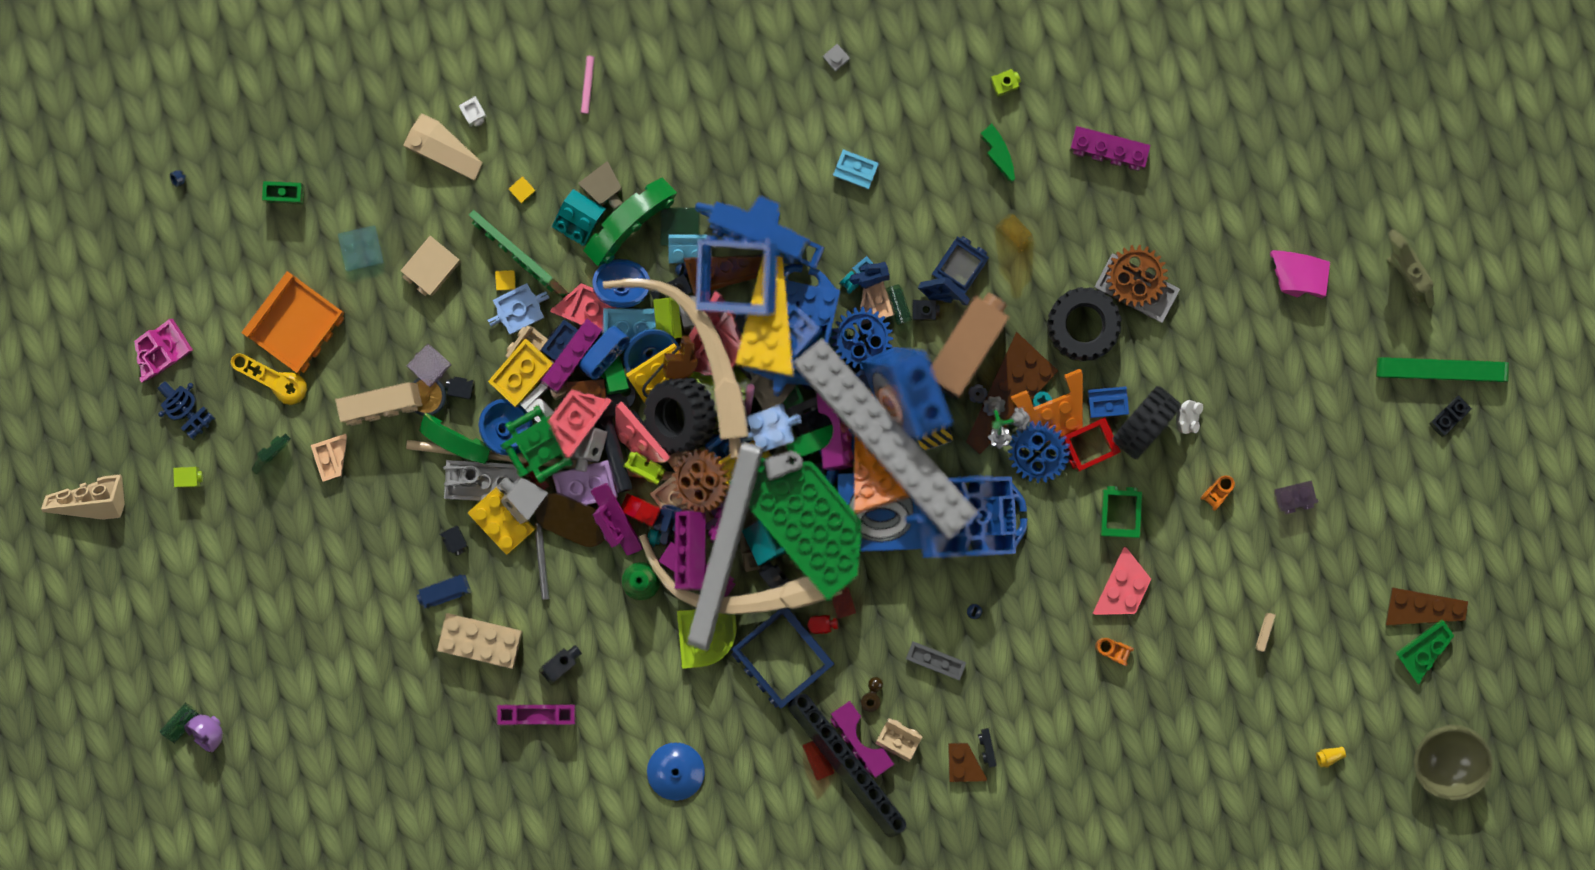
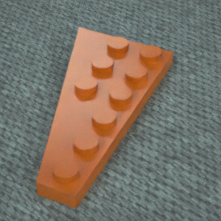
[855,394,910,514]

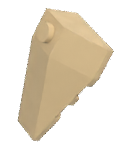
[403,114,483,181]
[41,474,125,520]

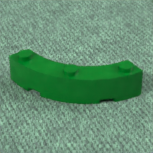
[583,177,677,266]

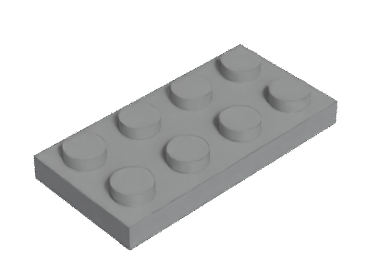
[1094,253,1180,323]
[444,460,524,501]

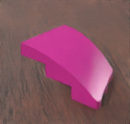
[1270,250,1330,299]
[134,319,193,383]

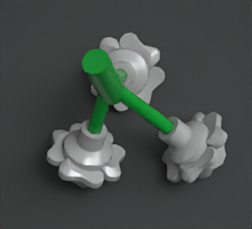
[983,396,1030,449]

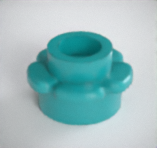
[647,529,661,547]

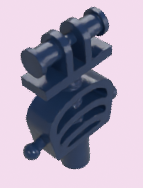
[157,381,216,440]

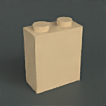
[401,236,461,296]

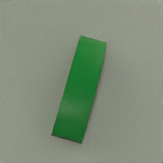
[419,413,491,464]

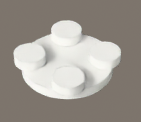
[1176,400,1203,434]

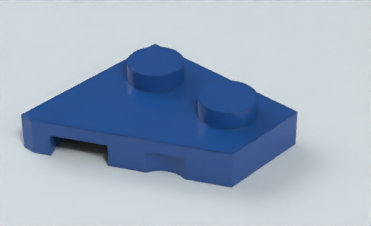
[787,304,822,358]

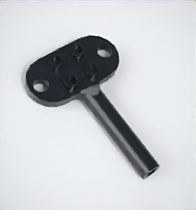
[561,378,636,493]

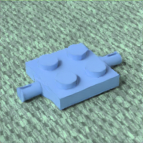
[488,283,549,335]
[742,404,801,452]

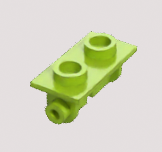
[623,452,665,484]

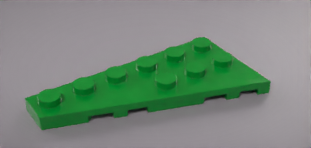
[469,209,569,298]

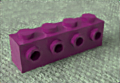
[1070,126,1151,171]
[674,511,706,591]

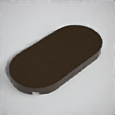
[535,493,605,547]

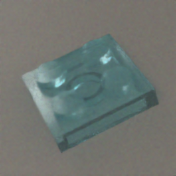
[338,225,384,271]

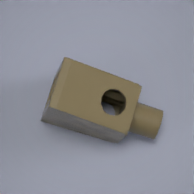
[578,162,623,210]

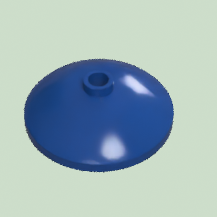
[592,259,650,308]
[624,329,680,372]
[479,399,533,456]
[647,743,705,801]

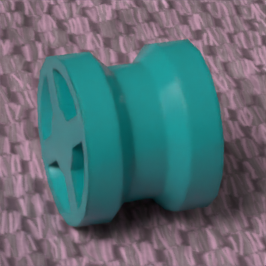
[839,271,859,295]
[1032,392,1052,407]

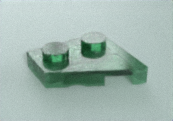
[251,433,291,475]

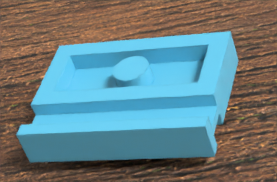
[833,150,879,190]
[668,235,707,263]

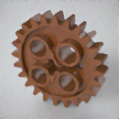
[1105,245,1168,307]
[672,449,731,512]

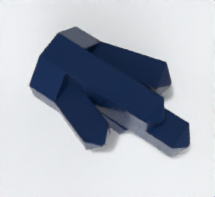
[850,262,890,289]
[653,504,682,545]

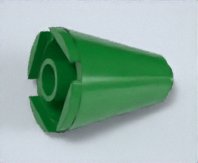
[622,562,660,600]

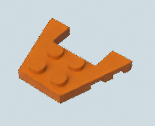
[1010,369,1083,442]

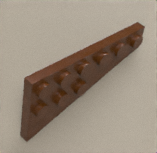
[966,332,1058,455]

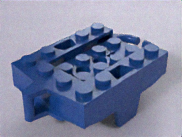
[695,196,825,269]
[743,264,840,397]
[905,476,1028,558]

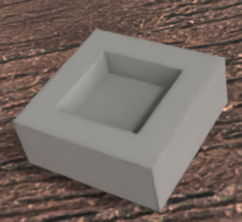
[823,44,850,71]

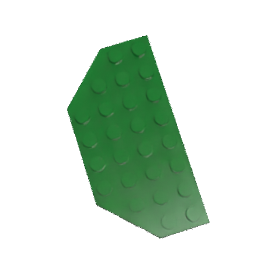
[728,458,862,601]

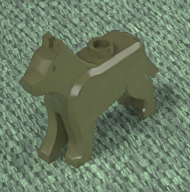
[1387,229,1435,308]

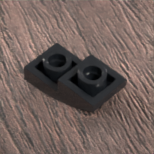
[1429,395,1472,437]

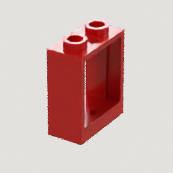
[1063,417,1121,472]

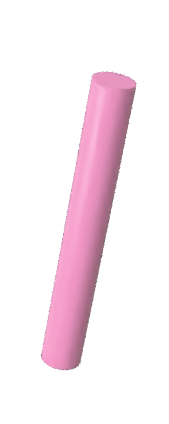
[581,56,594,114]
[744,384,755,416]

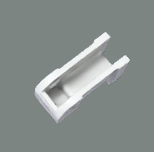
[520,383,554,422]

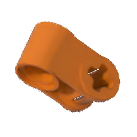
[1200,475,1235,511]
[1095,638,1134,666]

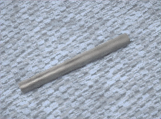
[534,523,549,600]

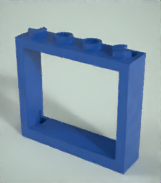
[696,236,777,315]

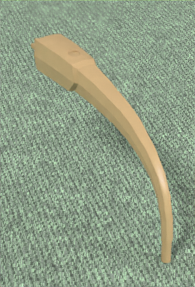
[603,279,749,458]
[639,534,857,614]

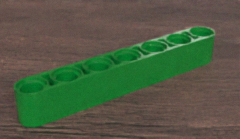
[1376,357,1509,382]

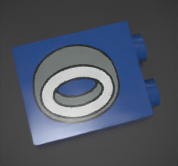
[861,347,952,438]
[838,474,942,552]

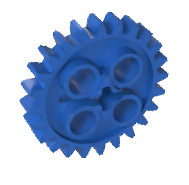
[831,307,893,369]
[1007,421,1070,483]

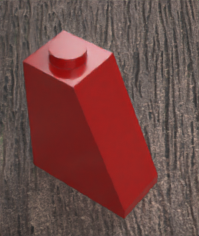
[621,493,661,526]

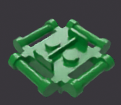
[500,404,574,484]

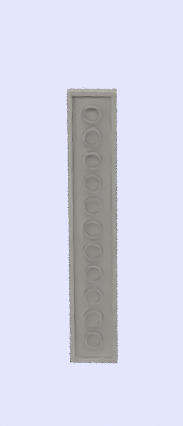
[793,339,977,539]

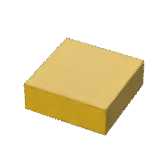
[509,176,536,204]
[495,270,516,291]

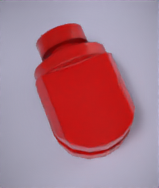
[808,615,838,634]

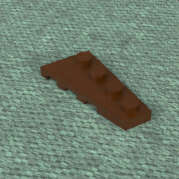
[684,255,763,295]
[1385,587,1469,625]

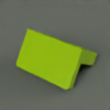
[653,297,682,338]

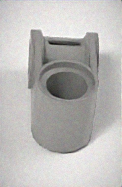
[763,452,803,480]
[443,466,481,486]

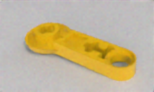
[231,353,307,405]

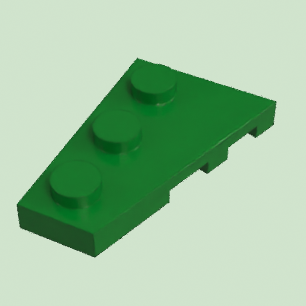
[1395,620,1454,685]

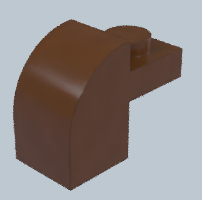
[663,336,698,379]

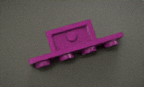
[591,483,643,555]

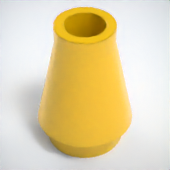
[1316,747,1346,768]

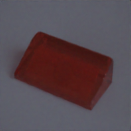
[802,741,834,781]

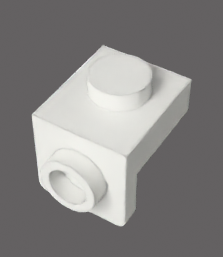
[459,97,487,127]

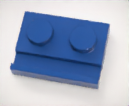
[1088,386,1129,418]

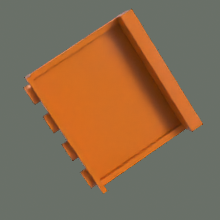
[241,271,345,374]

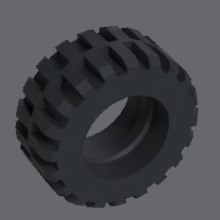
[1047,287,1122,362]
[644,377,717,453]
[1112,386,1182,459]

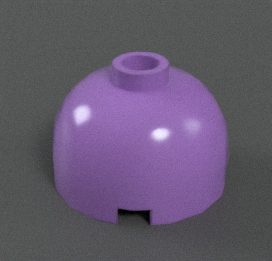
[184,715,223,752]

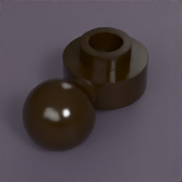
[861,677,883,712]

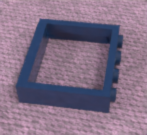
[731,608,834,708]

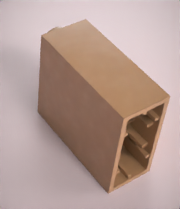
[931,293,1009,400]

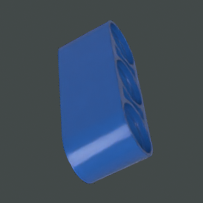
[579,326,630,380]

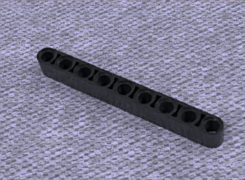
[788,694,907,837]

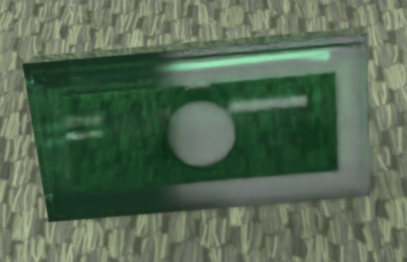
[886,284,912,325]
[159,702,200,744]

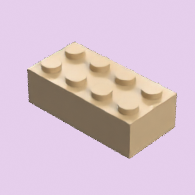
[335,382,422,426]
[437,613,523,668]

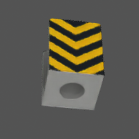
[916,425,953,452]

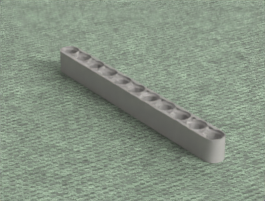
[688,443,763,651]

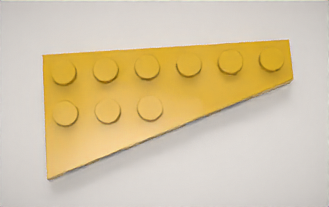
[736,253,793,377]

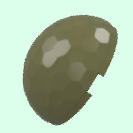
[1414,725,1493,800]

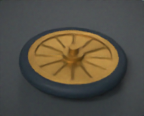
[412,376,446,416]

